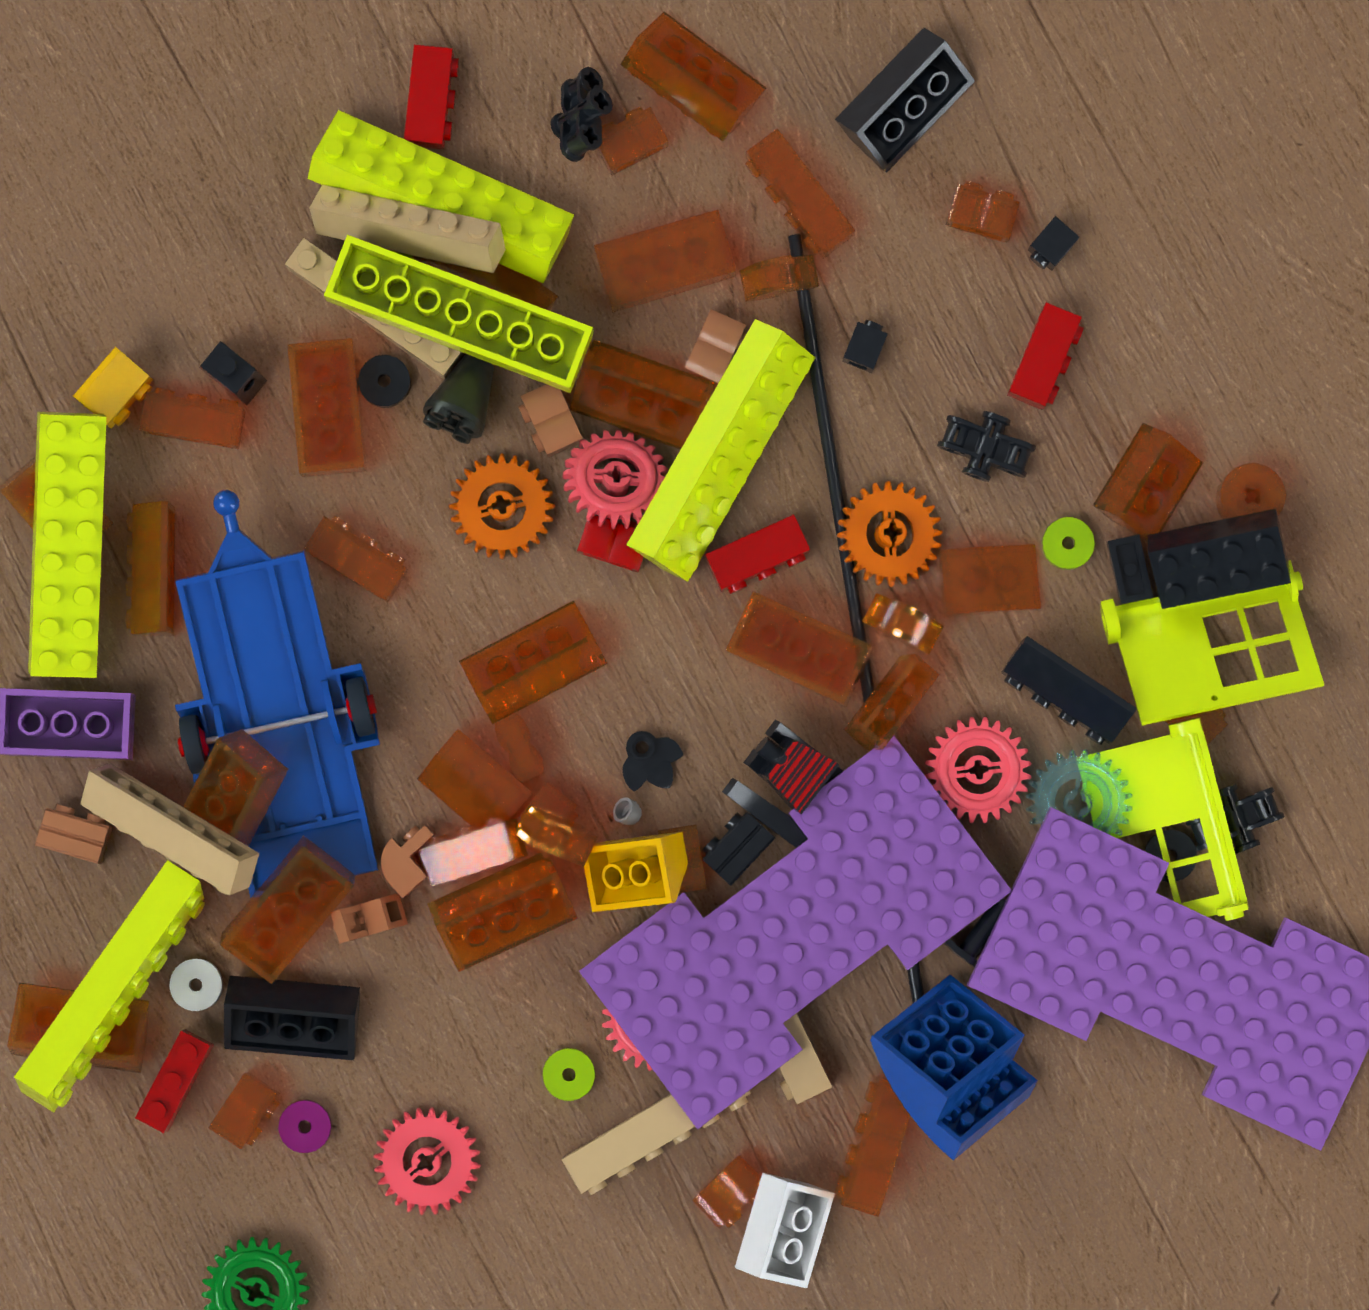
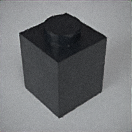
[1028,216,1080,271]
[842,320,888,373]

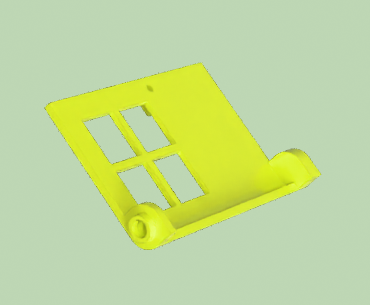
[1100,560,1324,726]
[1076,717,1249,921]

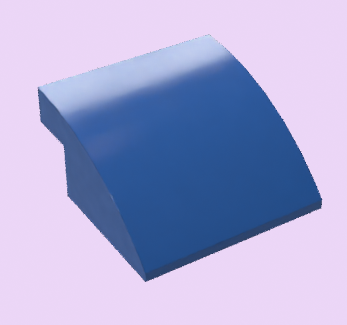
[870,975,1038,1160]

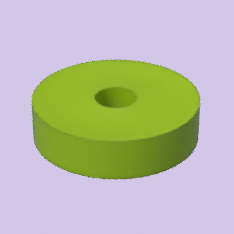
[1042,517,1095,570]
[543,1048,595,1101]

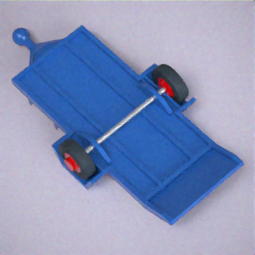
[175,490,380,899]

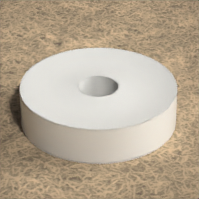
[169,959,223,1011]

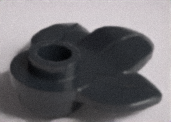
[622,731,684,791]

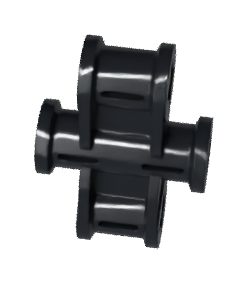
[551,67,613,162]
[937,411,1036,482]
[1186,784,1285,854]

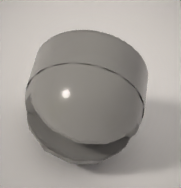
[613,797,642,825]

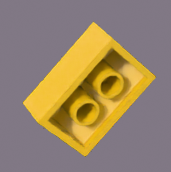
[581,832,688,912]

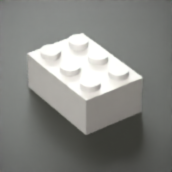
[735,1173,835,1288]

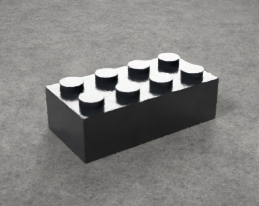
[1147,509,1291,609]

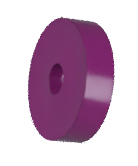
[278,1100,332,1153]

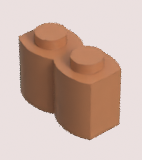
[684,309,747,385]
[518,384,583,458]

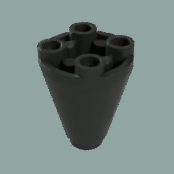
[423,354,494,444]

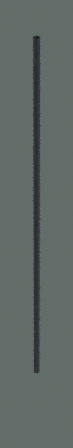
[788,234,924,1004]

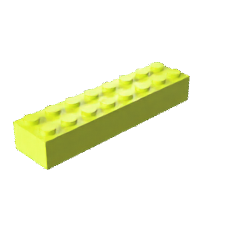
[307,110,574,284]
[324,235,594,393]
[627,319,816,582]
[28,412,107,678]
[14,860,205,1113]

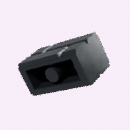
[702,812,775,886]

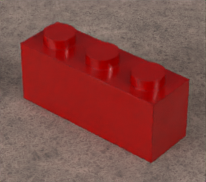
[404,44,459,150]
[1007,302,1084,410]
[705,514,810,594]
[135,1029,214,1133]

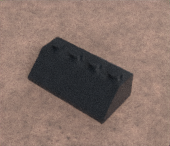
[835,28,975,173]
[1001,636,1137,745]
[224,976,360,1061]

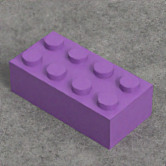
[0,688,136,760]

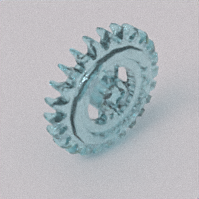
[1026,749,1133,836]

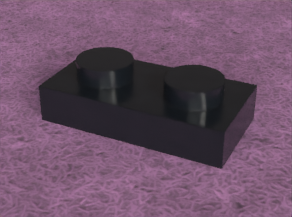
[1106,534,1153,605]

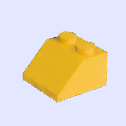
[73,346,153,429]

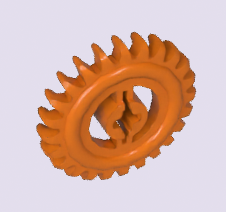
[448,453,555,560]
[837,480,943,587]

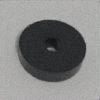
[358,355,411,408]
[1144,830,1197,882]

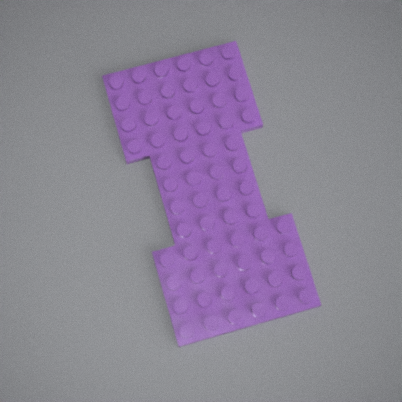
[579,734,1012,1129]
[967,807,1369,1151]

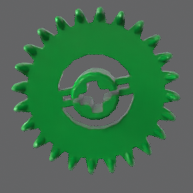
[201,1237,310,1310]

